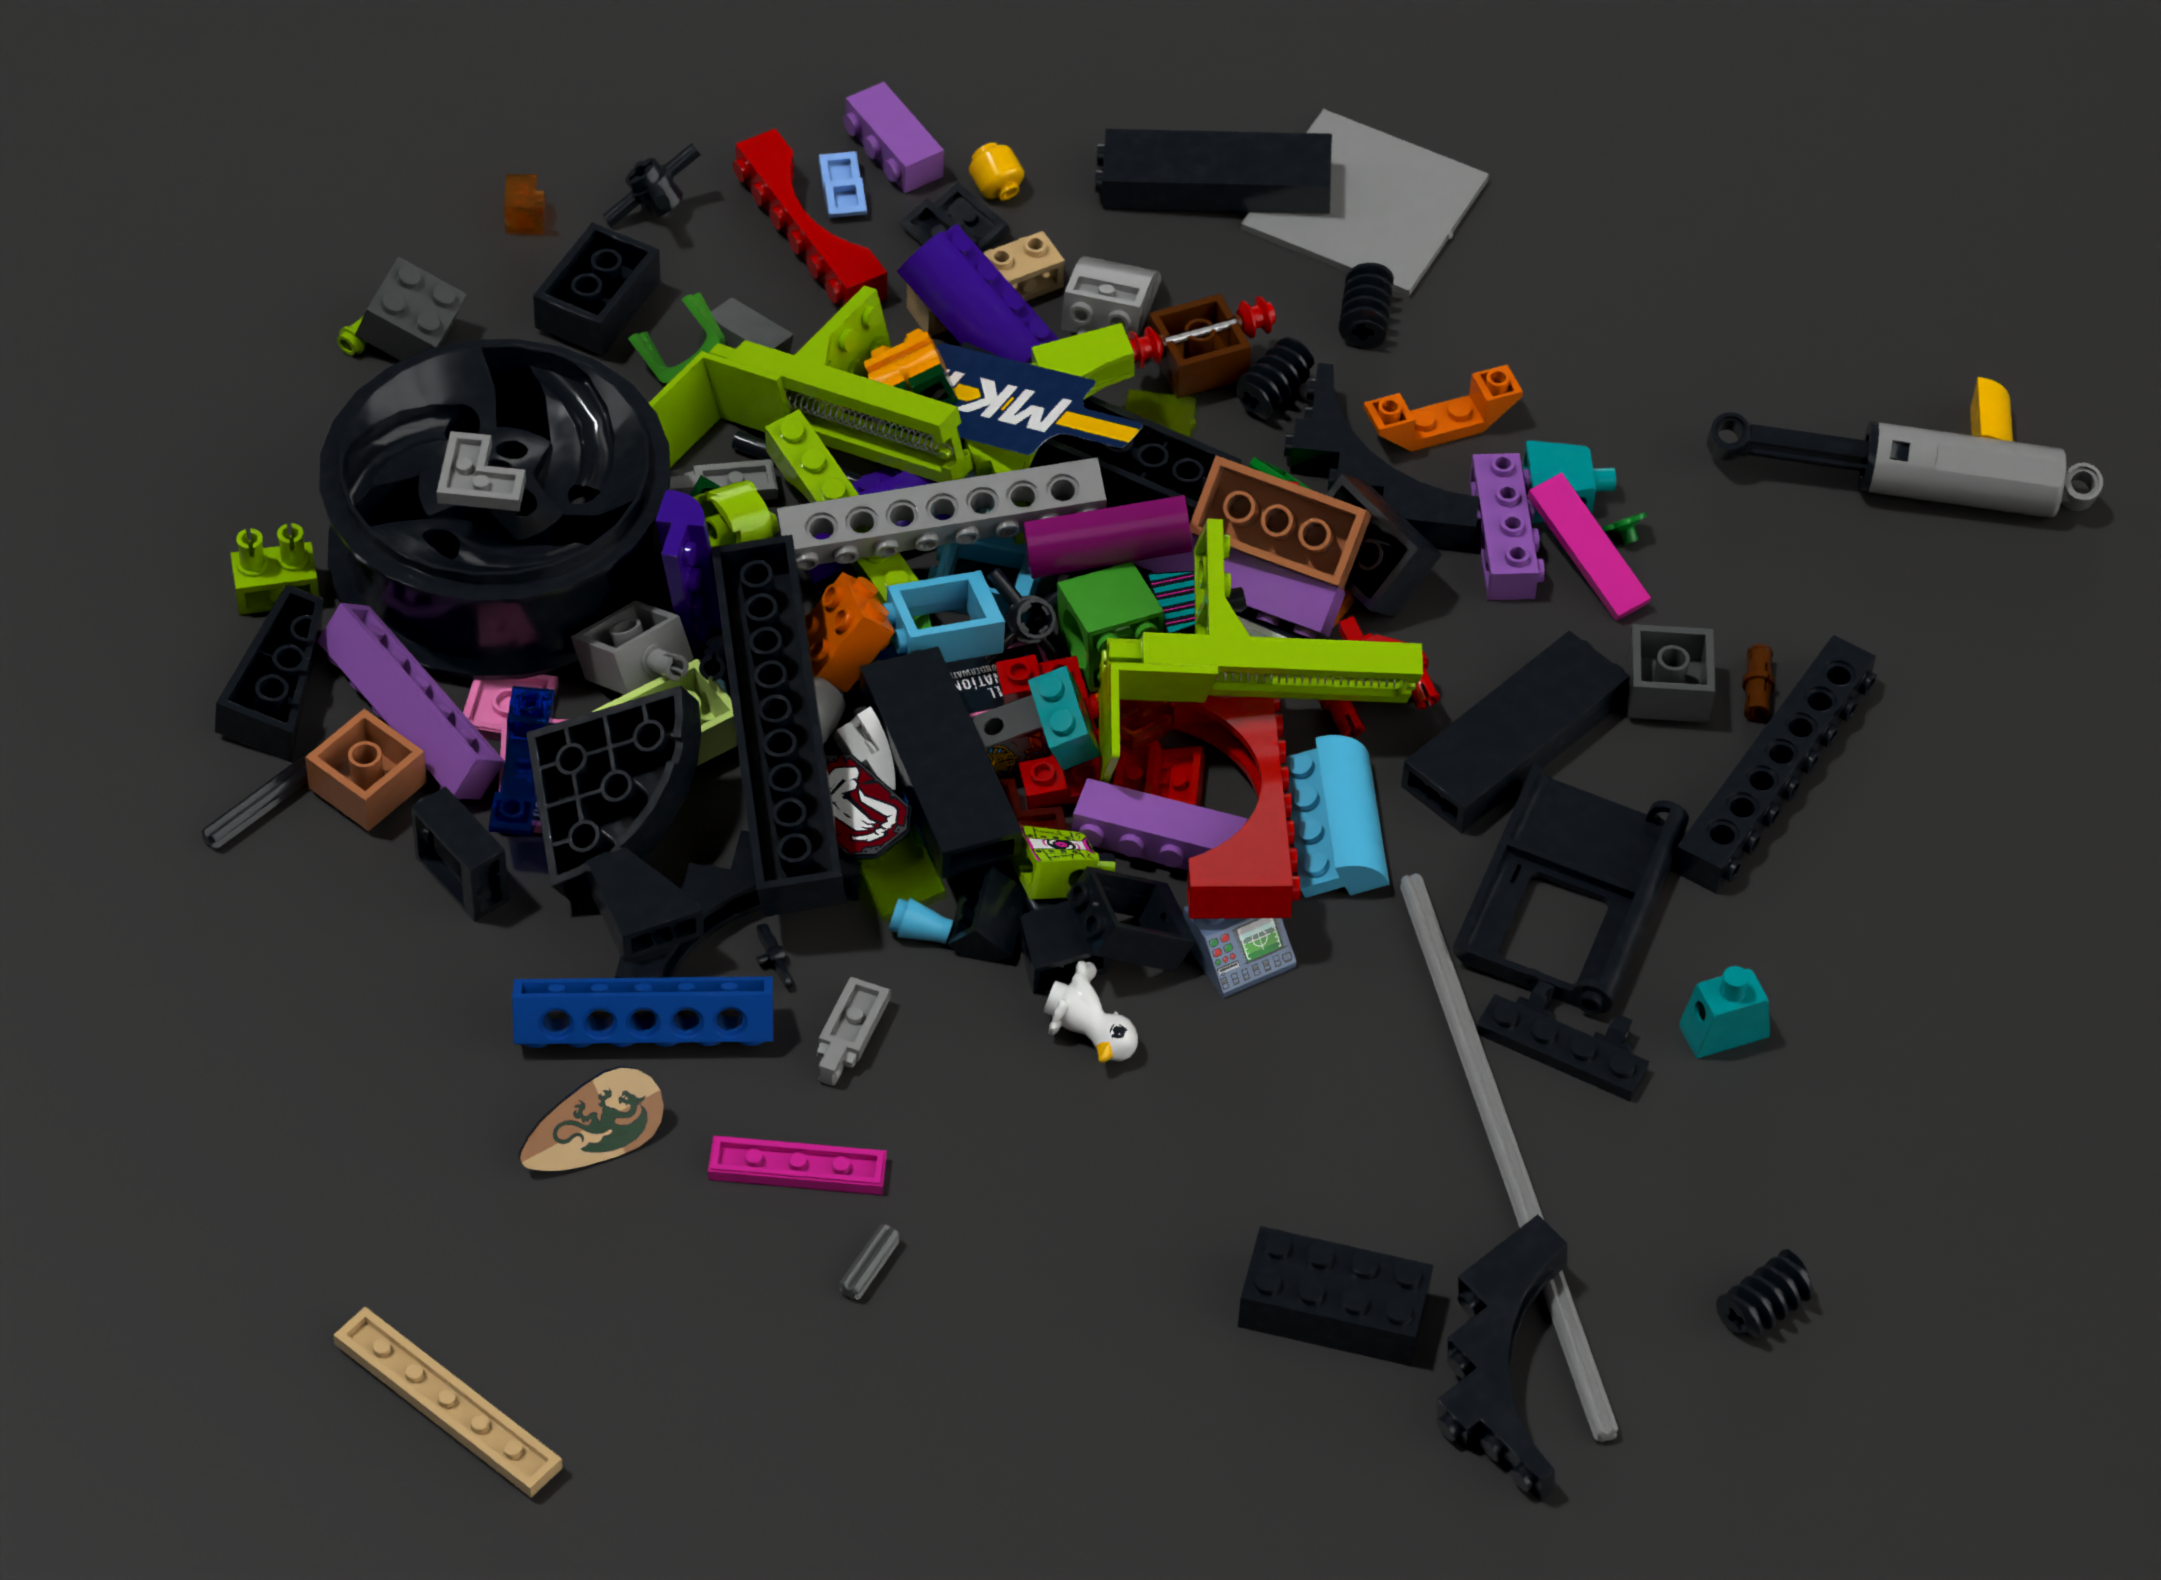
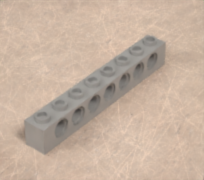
[777,457,1106,570]

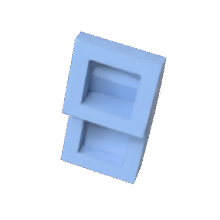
[818,151,867,218]

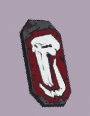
[826,755,913,860]

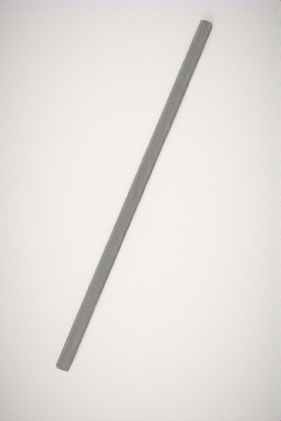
[1400,873,1618,1442]

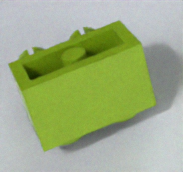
[230,523,319,615]

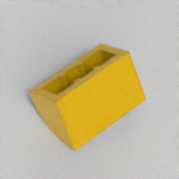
[1970,377,2013,441]

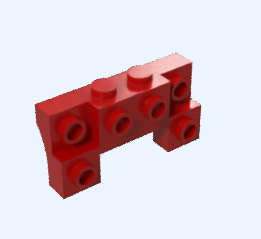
[995,654,1100,810]

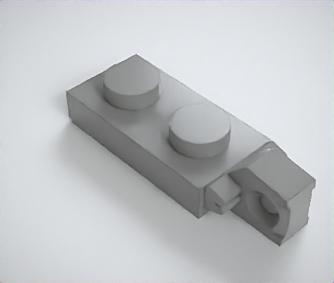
[669,459,778,500]
[817,977,891,1086]

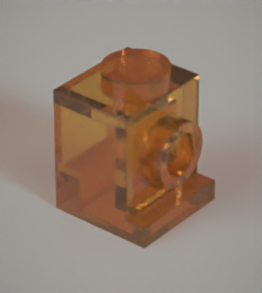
[504,174,545,234]

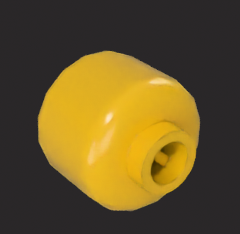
[969,143,1024,201]

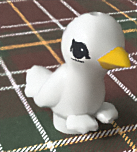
[1044,961,1138,1063]

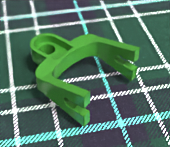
[628,292,725,383]

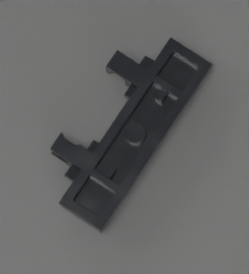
[1476,980,1650,1102]

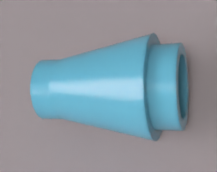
[888,897,953,944]

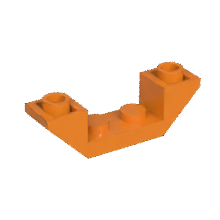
[1363,364,1523,452]

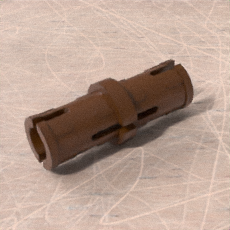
[1742,644,1775,722]

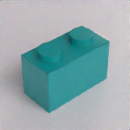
[1028,666,1101,770]

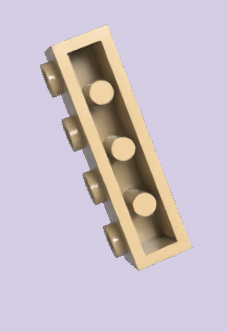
[907,231,1065,337]

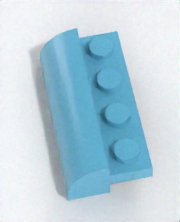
[1282,735,1390,898]

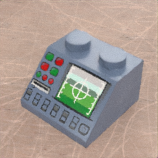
[1183,906,1297,998]

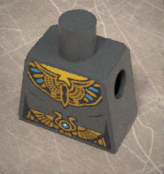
[972,695,1049,781]

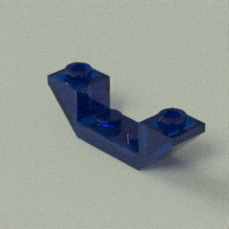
[489,686,555,835]

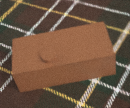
[1190,455,1372,590]

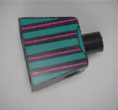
[1147,570,1246,634]

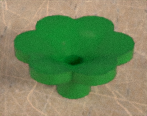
[1601,511,1647,545]

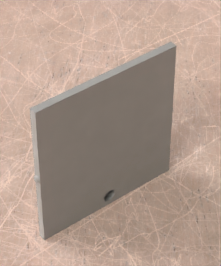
[1241,109,1489,297]

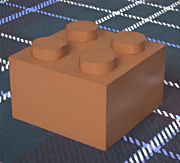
[305,708,427,832]

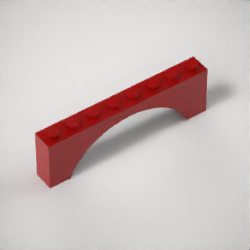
[1171,695,1300,919]

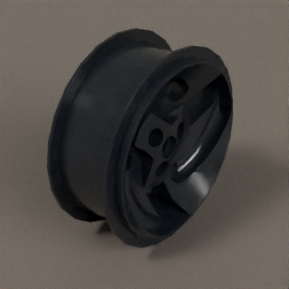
[319,339,670,680]

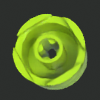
[693,480,779,547]

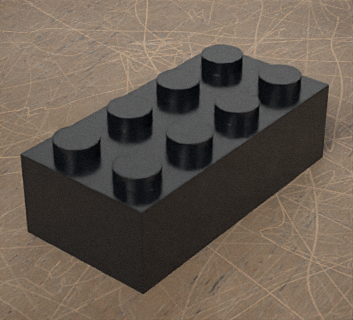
[1237,1226,1433,1366]

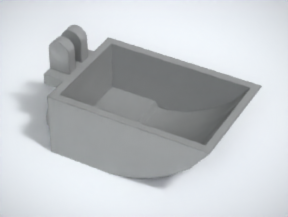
[1061,256,1161,337]

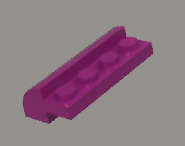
[1023,495,1192,579]

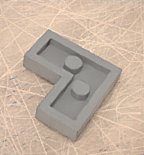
[436,431,526,511]

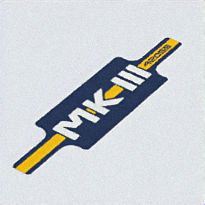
[866,343,1143,455]

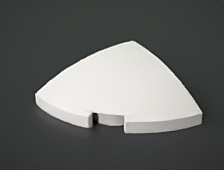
[831,706,896,790]

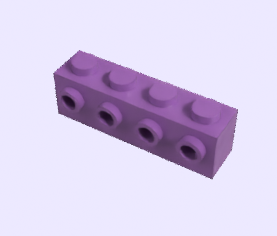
[1469,453,1544,601]
[1072,778,1248,871]

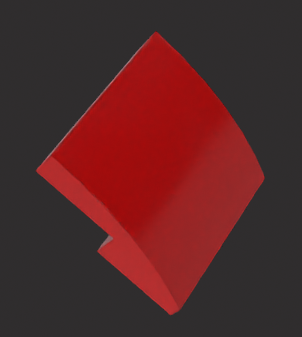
[1114,739,1206,807]

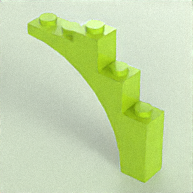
[963,323,1135,545]

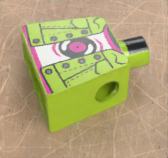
[1011,825,1116,899]

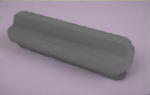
[840,1224,900,1300]

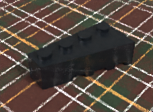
[215,584,324,762]

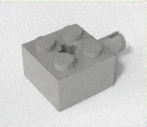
[571,600,694,695]

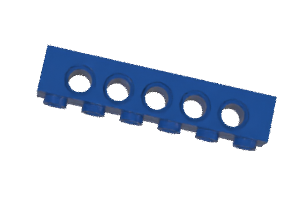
[512,976,773,1048]

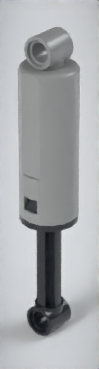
[1706,412,2103,518]

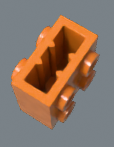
[805,572,895,693]

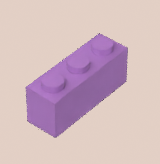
[843,82,944,193]

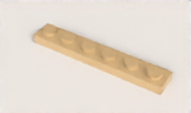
[333,1307,562,1497]

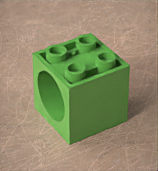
[1057,562,1164,693]

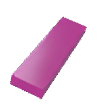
[1527,472,1651,621]
[708,1135,887,1195]

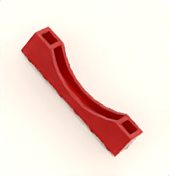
[733,128,887,308]

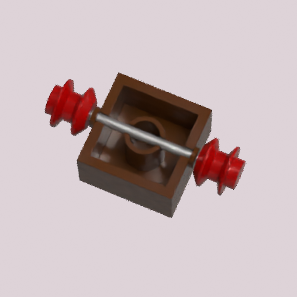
[1128,293,1276,398]

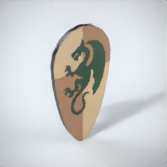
[519,1066,664,1171]

